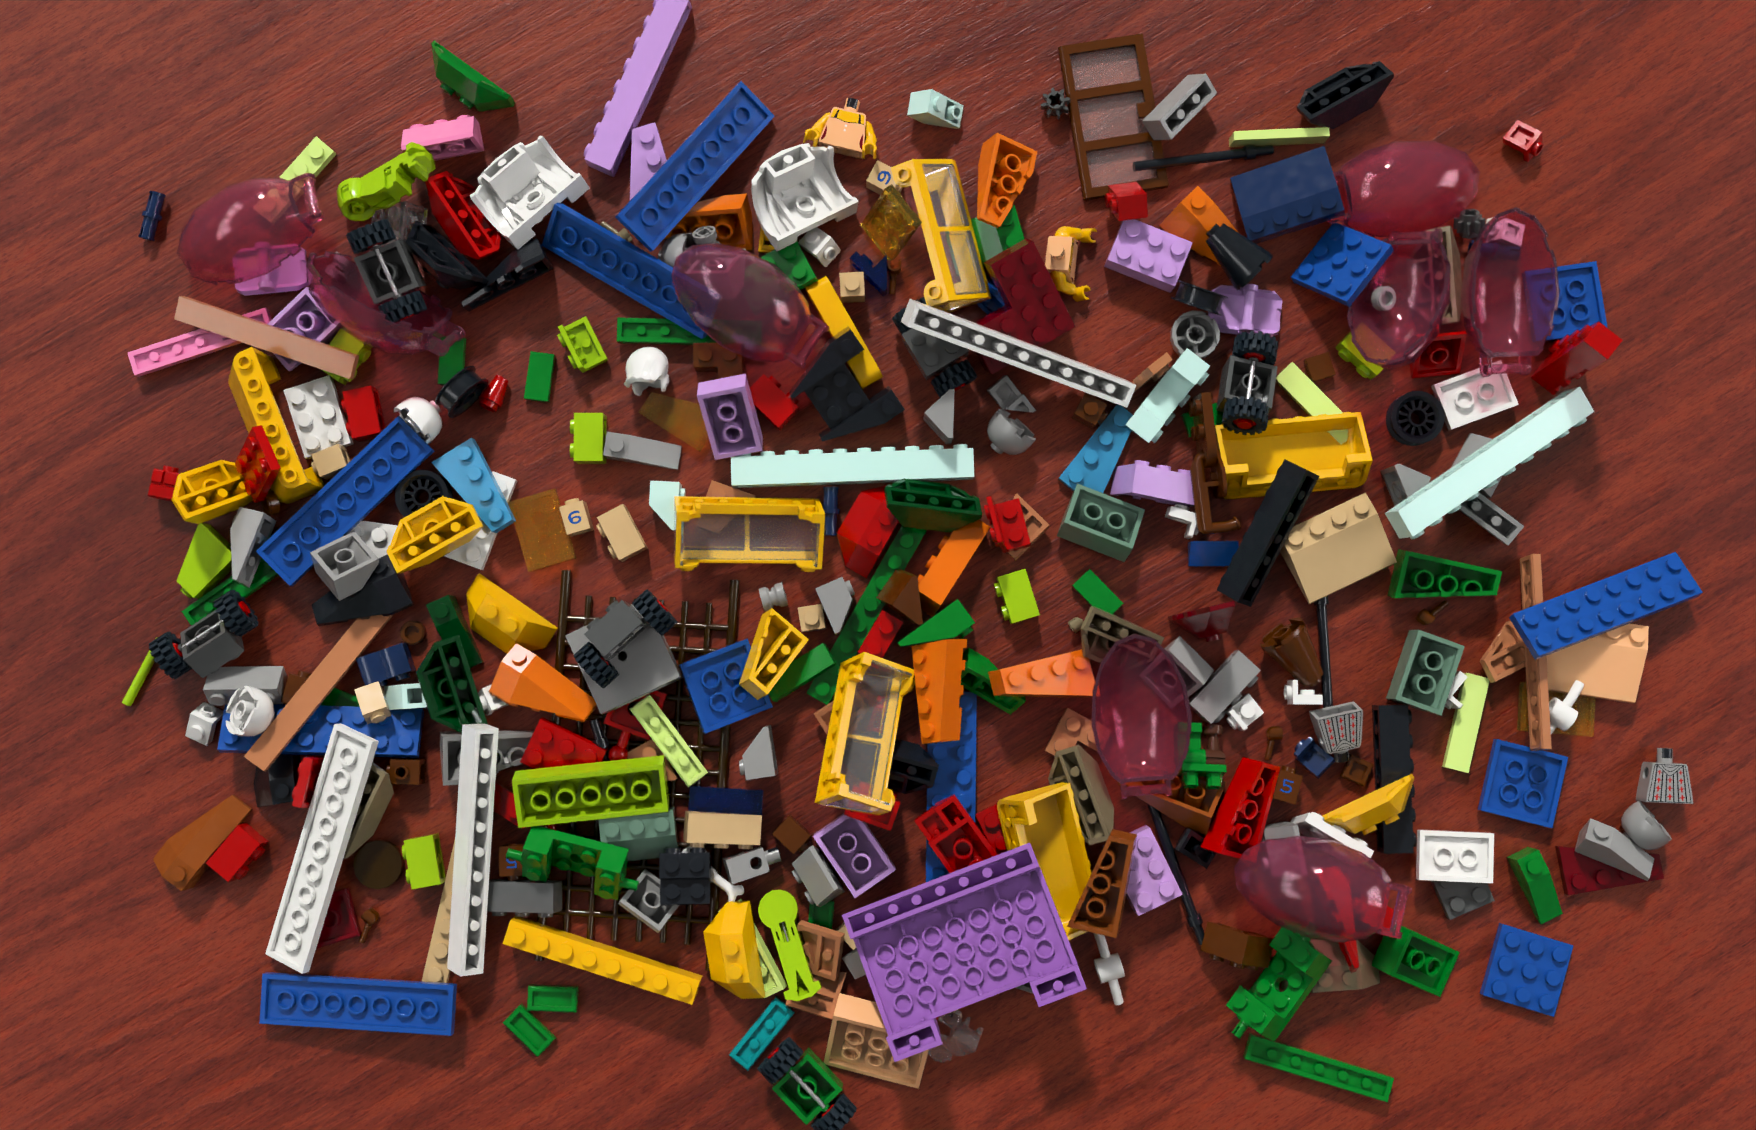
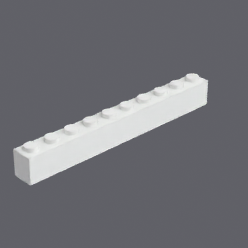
[901,299,1136,408]
[447,724,499,977]

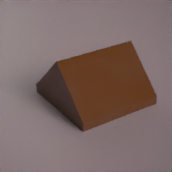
[876,569,923,625]

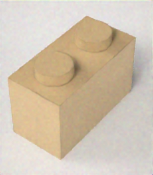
[596,504,648,562]

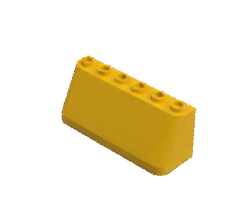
[228,347,325,504]
[1215,412,1373,499]
[997,782,1092,940]

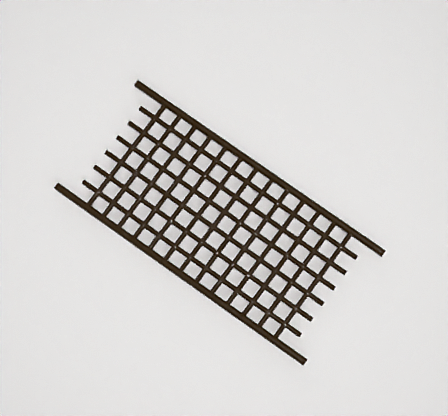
[534,570,740,971]

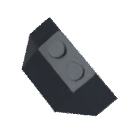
[1297,61,1394,129]
[406,221,489,290]
[842,731,939,794]

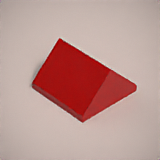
[1407,331,1467,378]

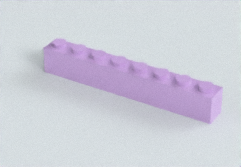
[584,0,692,177]

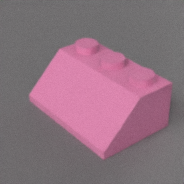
[401,115,484,161]

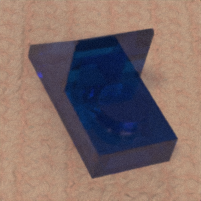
[849,251,887,297]

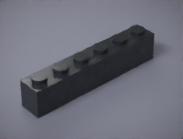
[1217,459,1320,607]
[1372,705,1417,854]

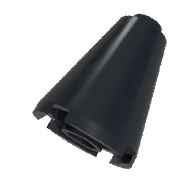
[1206,223,1273,291]

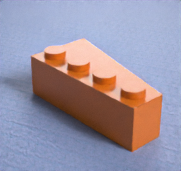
[918,520,990,617]
[911,639,967,744]
[988,649,1098,698]

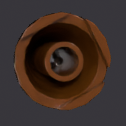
[1260,617,1323,687]

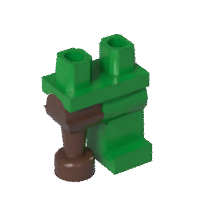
[1175,722,1227,789]

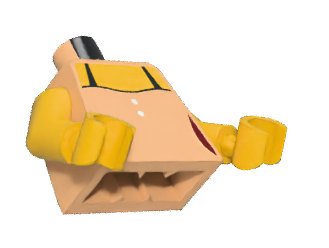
[803,98,877,159]
[1045,226,1097,302]

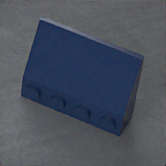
[1230,146,1345,244]

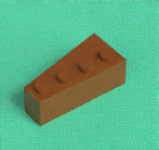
[1067,829,1137,938]

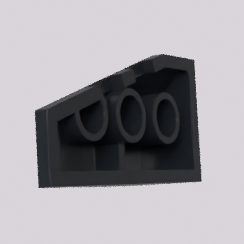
[461,238,554,311]
[311,554,414,626]
[253,754,301,807]

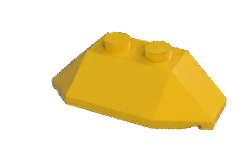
[172,460,253,524]
[386,496,483,574]
[466,573,558,654]
[1323,774,1414,835]
[703,901,765,999]

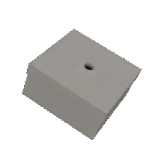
[565,604,683,714]

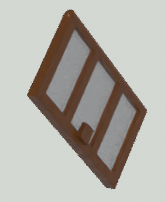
[1058,33,1169,200]

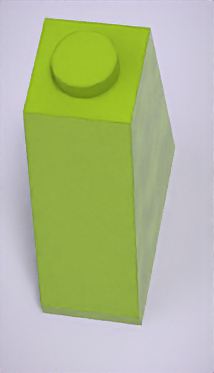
[177,523,232,599]

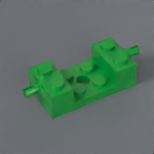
[506,826,639,900]
[1226,923,1332,1042]

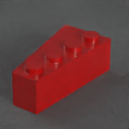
[1531,322,1623,395]
[1201,757,1280,863]

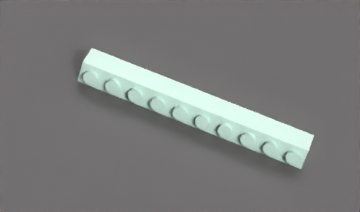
[1385,387,1594,539]
[731,444,974,488]

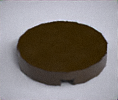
[353,839,404,889]

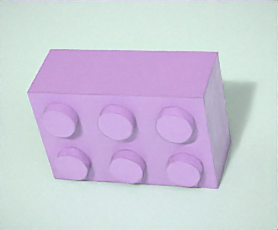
[1104,219,1193,293]
[697,373,763,460]
[813,813,896,898]
[1102,825,1183,916]

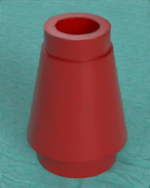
[478,375,509,413]

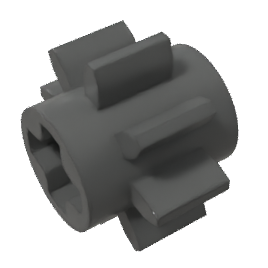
[1041,88,1070,120]
[1453,209,1485,239]

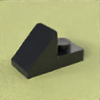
[1174,827,1216,869]

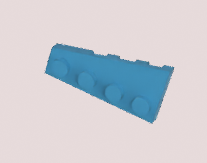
[1058,404,1133,493]
[431,438,516,533]

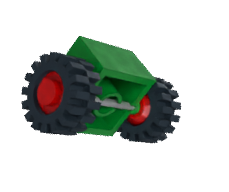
[758,1037,857,1130]

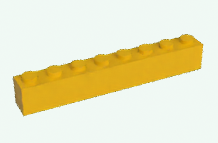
[503,916,703,1005]

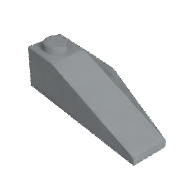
[440,731,534,786]

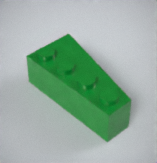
[1387,549,1502,598]

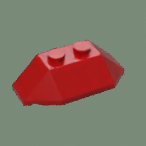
[425,171,502,260]
[837,484,899,579]

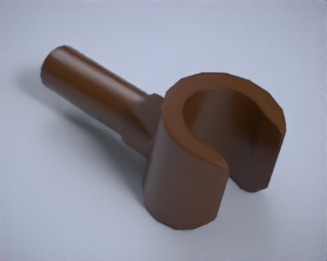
[887,259,902,295]
[1415,600,1449,625]
[1264,726,1283,760]
[359,907,380,943]

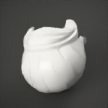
[624,347,670,396]

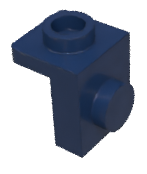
[1294,737,1335,779]

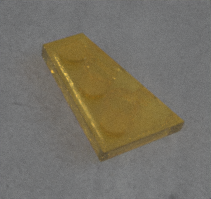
[639,392,709,452]

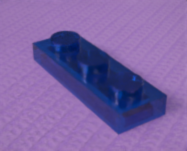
[688,786,764,815]

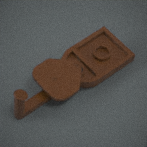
[1188,392,1241,534]

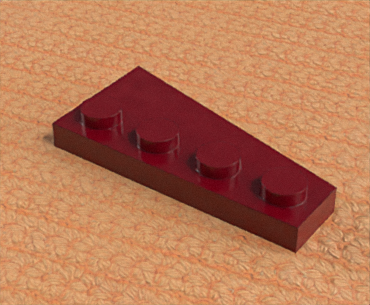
[1555,846,1664,895]

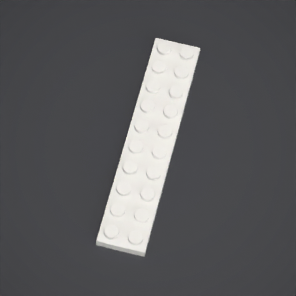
[265,723,379,974]

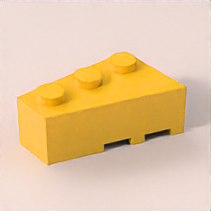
[739,608,809,700]

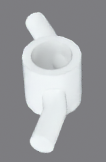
[1549,680,1584,734]
[1094,933,1125,1005]

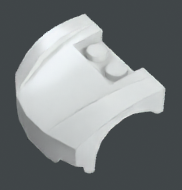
[470,136,590,250]
[751,143,859,251]

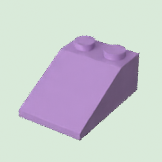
[268,286,350,371]

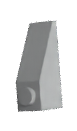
[603,432,682,470]
[230,507,276,588]
[1575,818,1654,881]

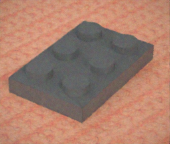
[1431,881,1495,920]

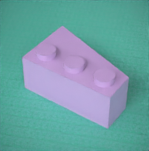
[630,122,667,200]
[1110,460,1194,507]

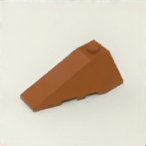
[1117,764,1226,835]
[153,795,252,891]

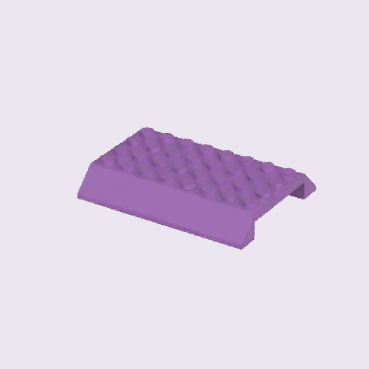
[842,843,1087,1062]

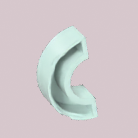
[1126,348,1210,443]

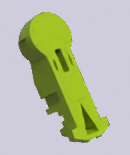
[337,142,436,221]
[758,890,822,1001]

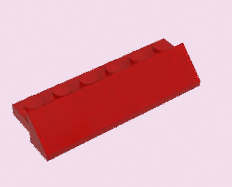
[914,794,998,873]

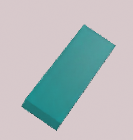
[729,996,795,1071]

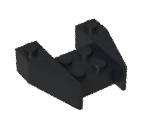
[789,326,905,442]

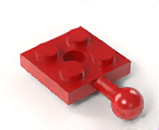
[604,690,668,761]

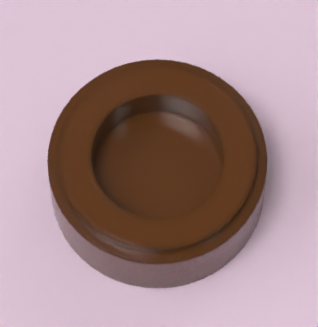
[261,490,280,516]
[400,621,426,645]

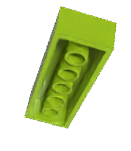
[512,755,670,828]

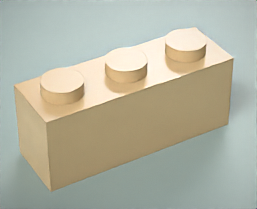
[683,811,762,849]

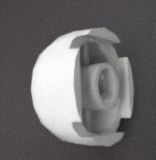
[394,397,442,444]
[226,686,275,737]

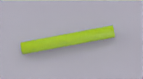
[122,637,158,706]

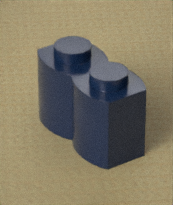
[356,643,416,687]

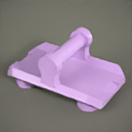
[233,242,309,296]
[1208,284,1282,337]

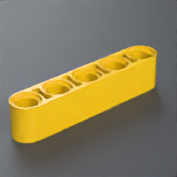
[805,276,883,389]

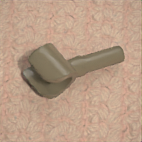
[600,221,632,242]
[1068,617,1084,633]

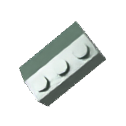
[1057,483,1145,562]
[1386,630,1465,716]
[598,806,679,861]

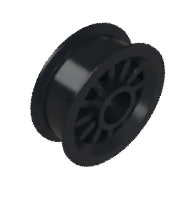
[1171,280,1228,316]
[435,366,489,418]
[1386,391,1445,446]
[395,470,453,517]

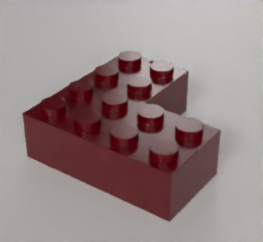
[974,239,1075,374]

